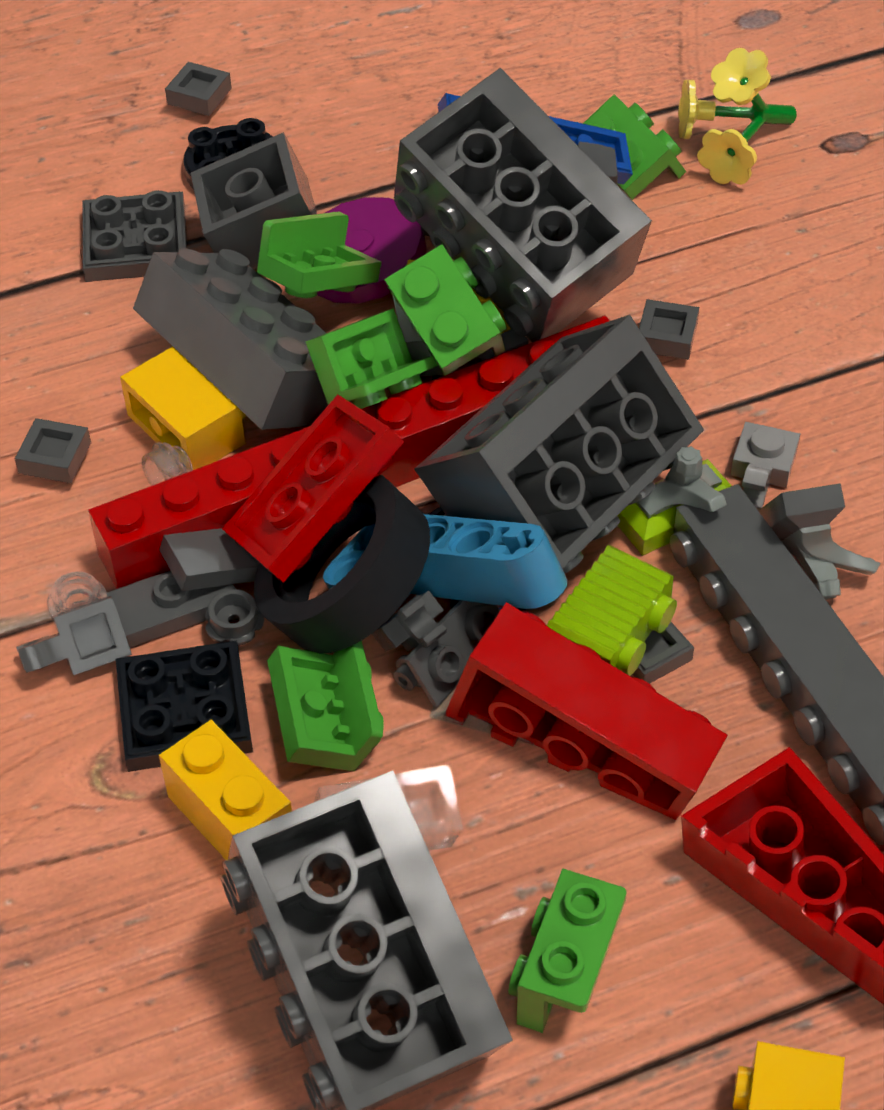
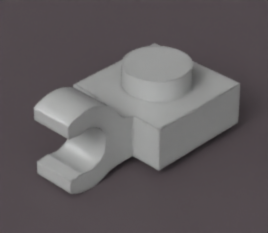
[731,422,800,510]

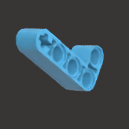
[323,514,567,609]

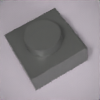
[165,62,232,116]
[639,299,700,360]
[14,418,91,483]

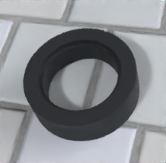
[254,475,430,654]

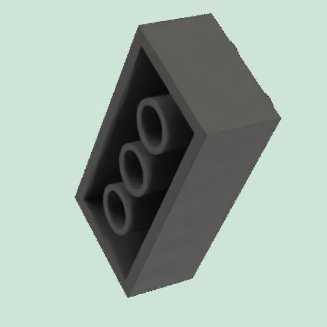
[133,248,352,430]

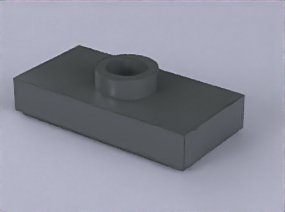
[106,570,236,648]

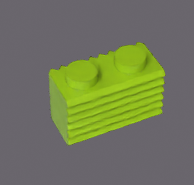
[547,545,677,676]

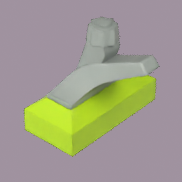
[617,446,732,556]

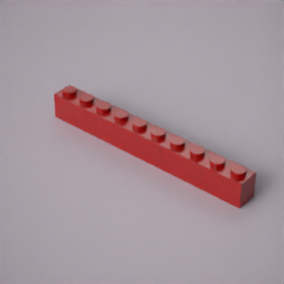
[88,315,610,589]

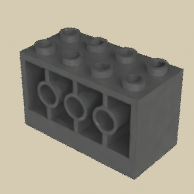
[394,68,652,342]
[414,315,704,573]
[220,770,513,1110]

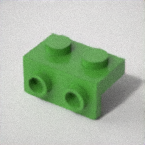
[583,94,686,200]
[257,212,381,298]
[384,244,507,376]
[305,308,438,409]
[267,640,384,771]
[508,868,627,1033]

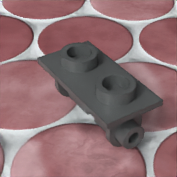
[393,599,500,707]

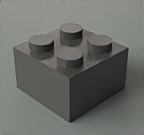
[191,132,317,270]

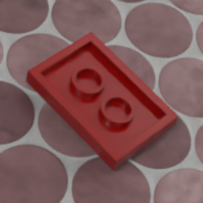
[222,394,404,583]

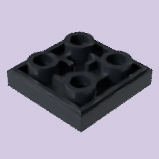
[116,640,253,772]

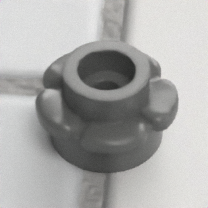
[205,589,264,645]

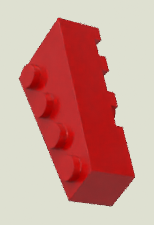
[444,602,728,820]
[681,747,884,1005]

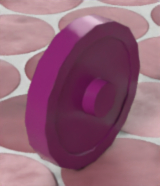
[317,197,427,304]

